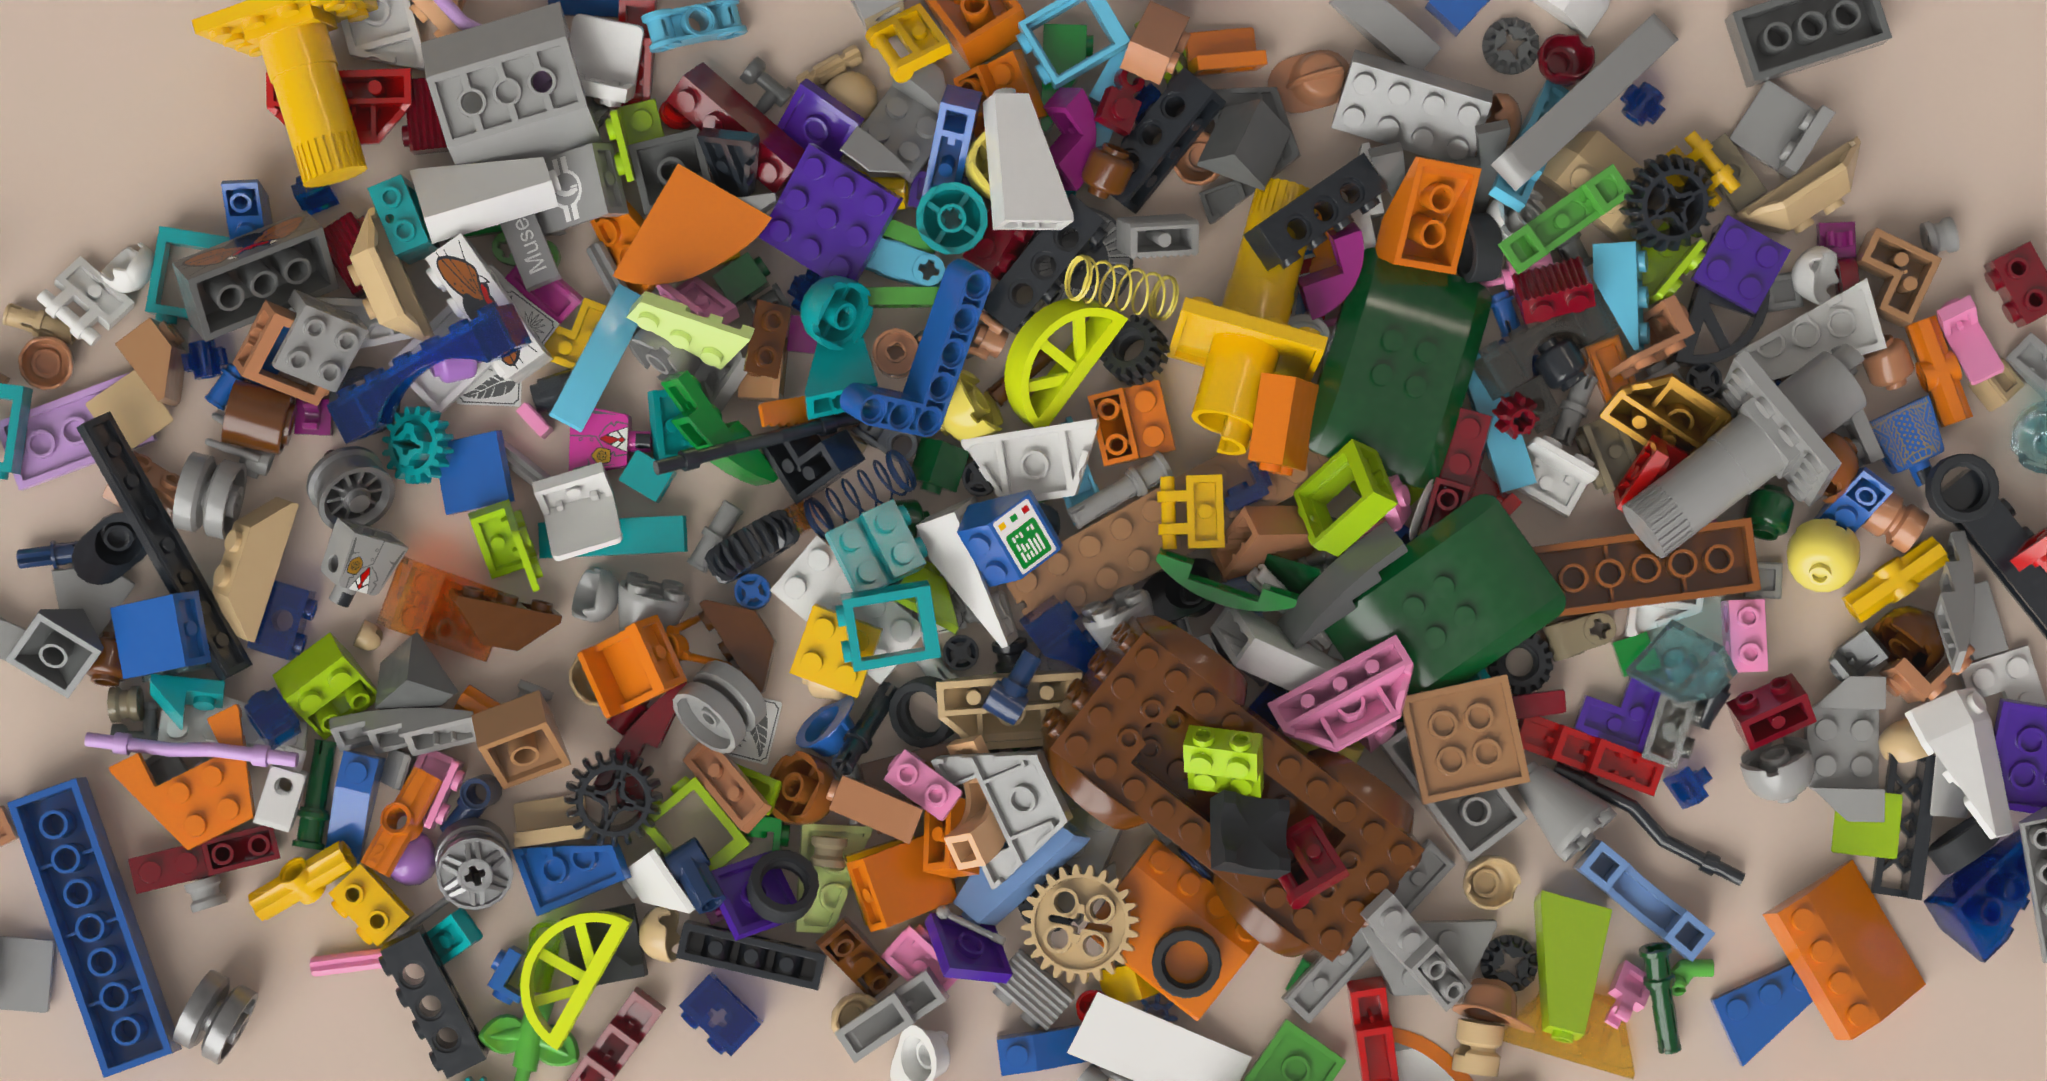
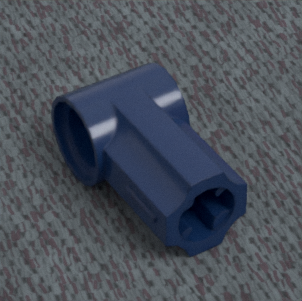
[663,837,727,914]

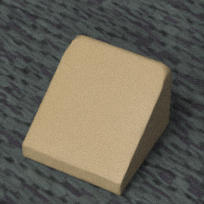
[1969,357,2025,412]

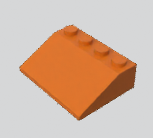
[1084,838,1260,1021]
[1762,859,1926,1040]

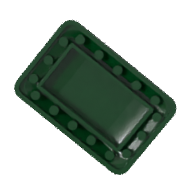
[1309,247,1492,489]
[1324,494,1566,722]

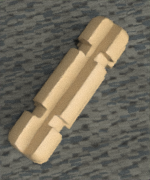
[796,45,863,85]

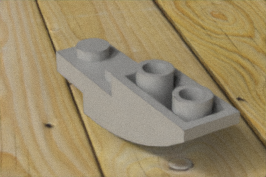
[1360,888,1472,1012]

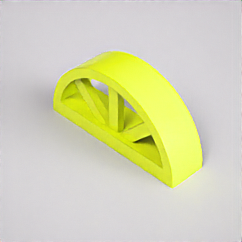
[1004,298,1128,428]
[520,911,633,1050]

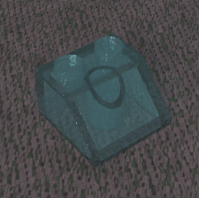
[1625,619,1738,703]

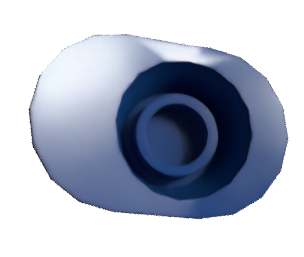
[796,696,855,757]

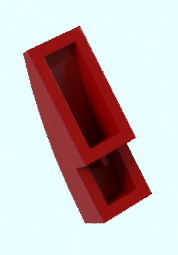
[1346,976,1399,1081]

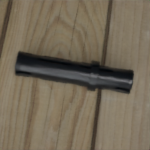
[831,682,898,775]

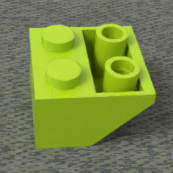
[272,632,377,740]

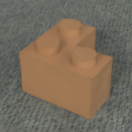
[1855,228,1942,328]

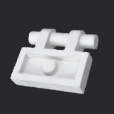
[37,256,134,346]

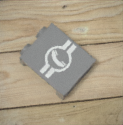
[536,143,629,236]

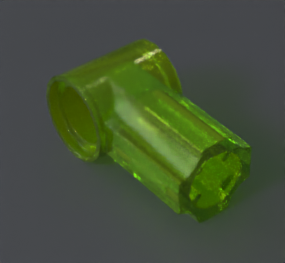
[518,920,565,993]

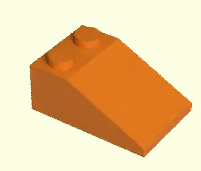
[924,0,1026,69]
[1375,156,1482,275]

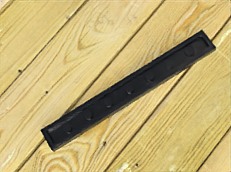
[77,411,253,681]

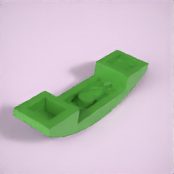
[1498,164,1634,274]

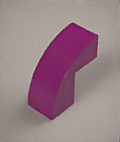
[1043,87,1096,191]
[1297,222,1364,320]

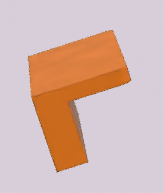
[1185,27,1268,76]

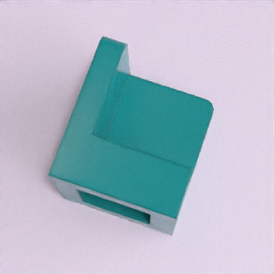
[619,450,677,504]

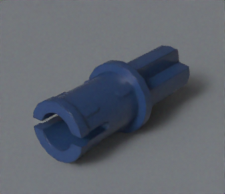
[16,540,78,569]

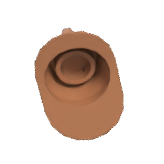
[1267,50,1349,113]
[1452,978,1536,1033]

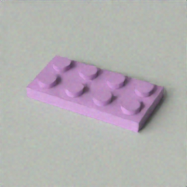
[0,372,158,491]

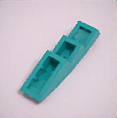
[538,515,688,559]

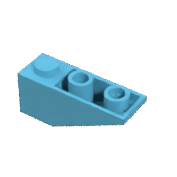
[1592,241,1650,353]

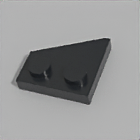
[696,127,760,197]

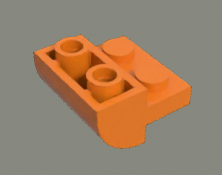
[953,49,1047,139]
[1087,380,1176,467]

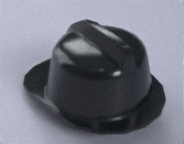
[71,512,147,585]
[1142,558,1223,622]

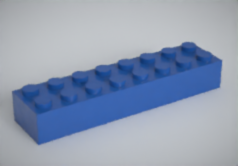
[7,777,182,1078]

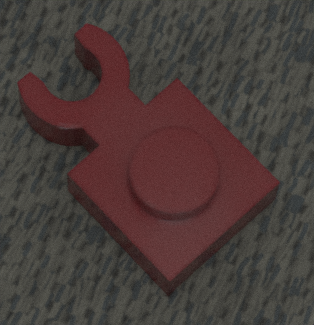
[1094,69,1145,136]

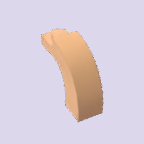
[944,734,1006,870]

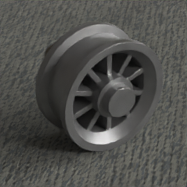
[306,446,395,529]

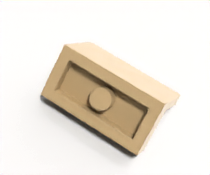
[513,795,588,848]

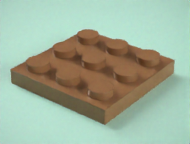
[1402,674,1531,805]

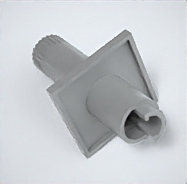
[1622,344,1867,558]

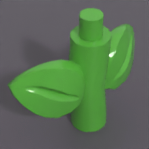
[478,1002,580,1081]

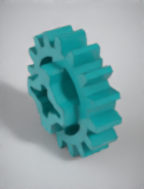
[382,406,454,484]

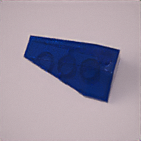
[1923,829,2030,963]

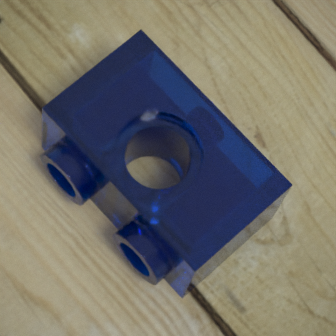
[246,579,318,660]

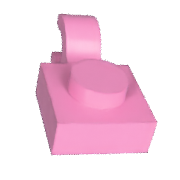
[1605,960,1650,1029]

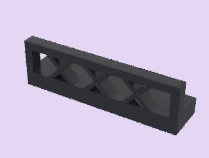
[1871,753,1936,901]

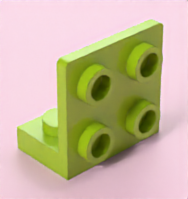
[605,98,665,182]
[1641,222,1707,305]

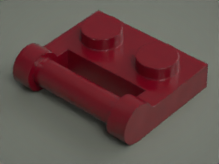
[1278,814,1350,910]

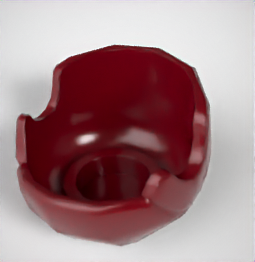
[1537,34,1595,87]

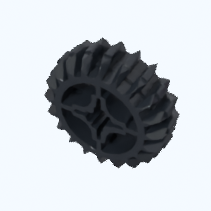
[1619,154,1716,252]
[704,510,800,584]
[564,748,663,847]

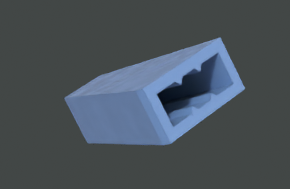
[953,822,1090,926]

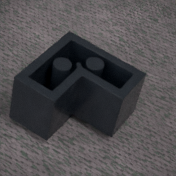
[761,425,866,504]

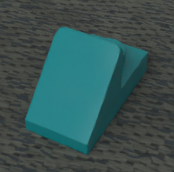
[150,674,225,730]
[427,908,483,965]

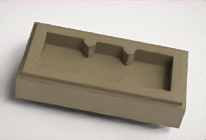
[1698,133,1767,213]

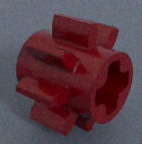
[1492,391,1540,440]

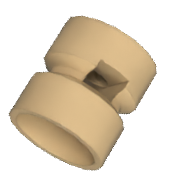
[1451,1018,1505,1077]

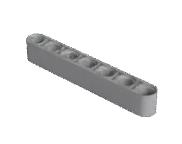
[1491,14,1679,191]

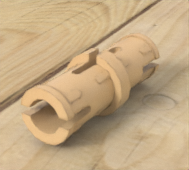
[2,303,77,345]

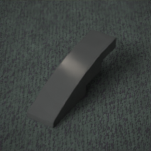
[1277,521,1408,649]

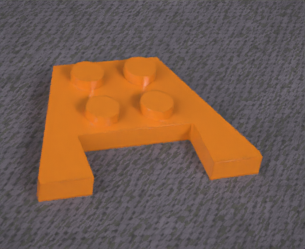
[108,704,256,850]

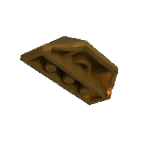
[1599,373,1732,454]

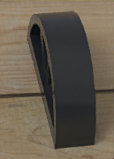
[1670,223,1770,367]

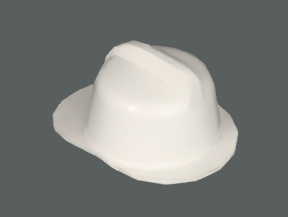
[890,1025,950,1081]

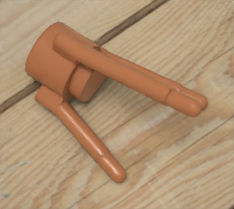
[917,311,1009,361]

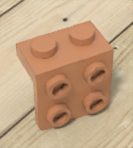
[1608,295,1695,380]
[1878,644,1976,704]

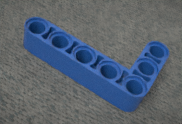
[840,259,991,437]

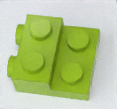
[1183,725,1264,798]

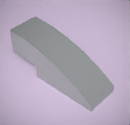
[1329,0,1441,70]
[835,967,949,1063]

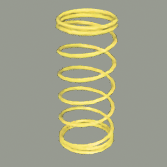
[1064,255,1179,321]

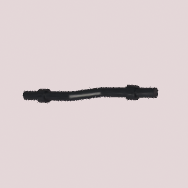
[653,412,861,475]
[1553,762,1746,886]

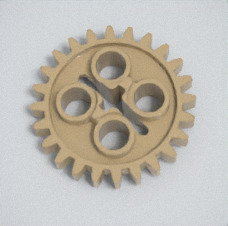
[1021,864,1141,984]

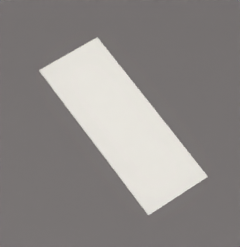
[1067,992,1252,1081]

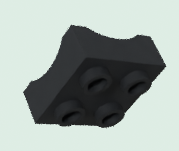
[1210,790,1291,879]
[560,903,648,986]

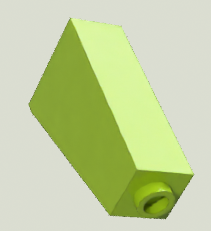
[1534,890,1612,1043]

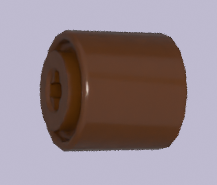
[221,379,297,455]

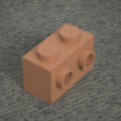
[1120,1,1191,85]

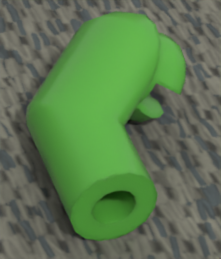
[1671,959,1714,996]

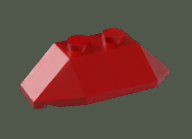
[266,68,412,145]

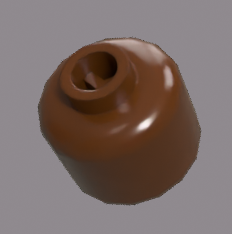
[1081,142,1134,199]
[86,631,129,687]

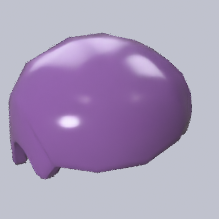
[390,833,436,886]

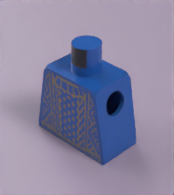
[1869,395,1944,487]

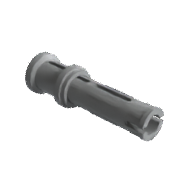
[1067,451,1174,529]

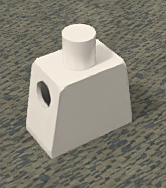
[253,745,309,833]

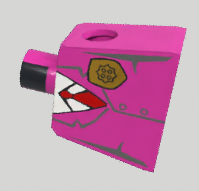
[568,408,652,472]

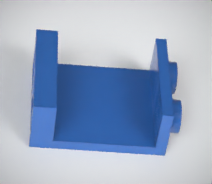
[110,591,212,679]

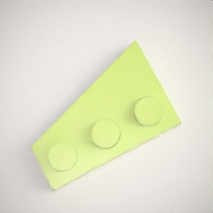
[626,291,755,370]
[795,823,873,933]

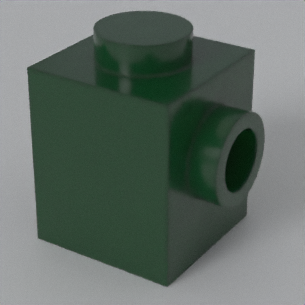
[712,252,771,308]
[908,437,969,496]

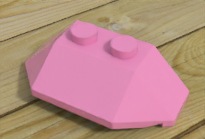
[1267,635,1414,752]

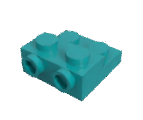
[825,499,928,592]

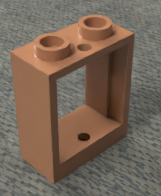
[233,300,330,406]

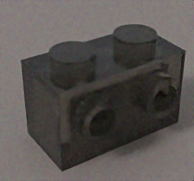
[1641,682,1706,769]

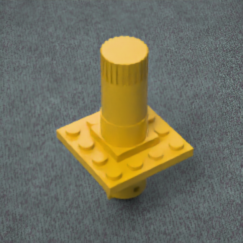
[191,0,379,188]
[1167,178,1328,455]

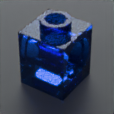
[244,687,301,750]

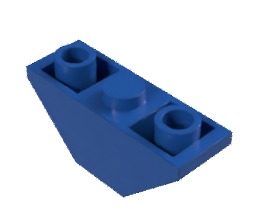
[221,179,273,240]
[1814,467,1895,533]

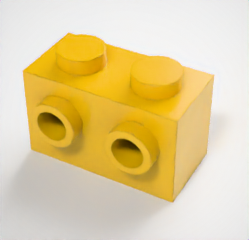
[328,863,415,947]

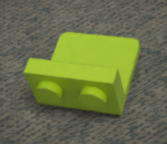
[468,499,544,592]

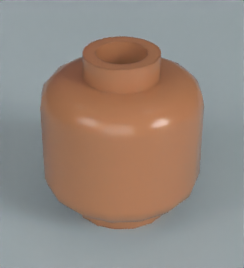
[1862,334,1915,391]

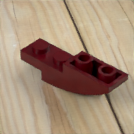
[1420,408,1494,534]
[128,825,281,894]

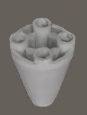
[618,572,690,632]
[1081,585,1154,651]
[1518,761,1617,862]

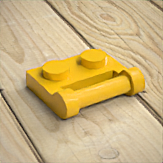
[865,3,952,83]

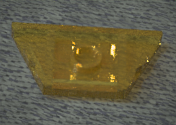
[1503,991,1635,1080]

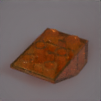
[376,556,509,662]

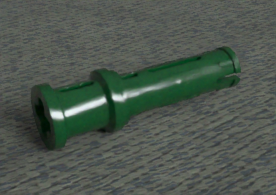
[292,739,337,850]
[1639,942,1682,1054]

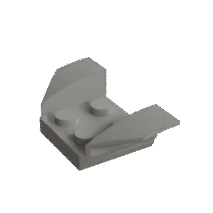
[840,63,946,183]
[1804,676,1886,822]

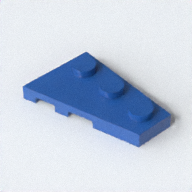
[512,843,632,916]
[1710,963,1813,1067]

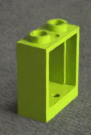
[1293,439,1398,557]
[641,775,753,871]

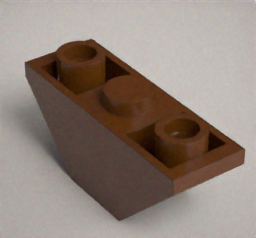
[449,585,562,651]
[698,600,777,694]
[816,916,899,998]

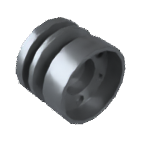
[434,817,514,910]

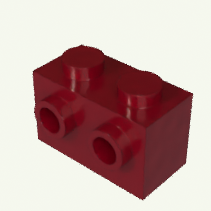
[962,208,1035,282]
[1983,241,2047,328]
[1726,673,1817,751]

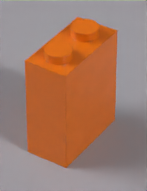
[1248,372,1319,476]

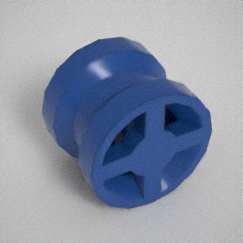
[734,574,772,610]

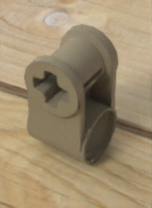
[1543,612,1616,662]

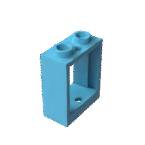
[1016,0,1130,90]

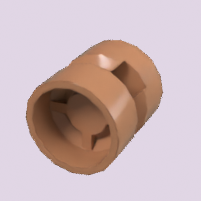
[872,328,918,379]
[1861,492,1929,553]

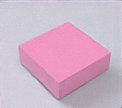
[516,402,554,439]

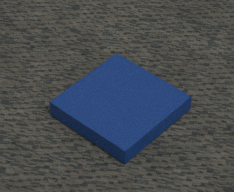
[439,430,515,515]

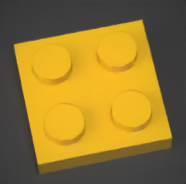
[789,604,883,698]

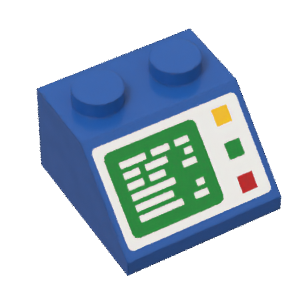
[957,489,1063,587]

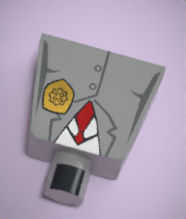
[321,518,409,608]

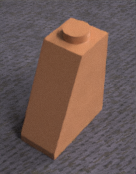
[1210,506,1315,580]
[826,775,923,844]

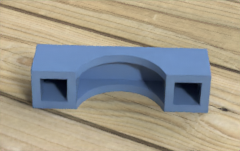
[1573,839,1715,962]

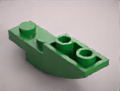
[661,370,779,486]

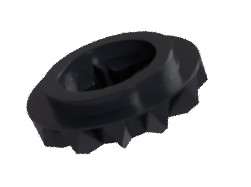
[1480,935,1538,992]

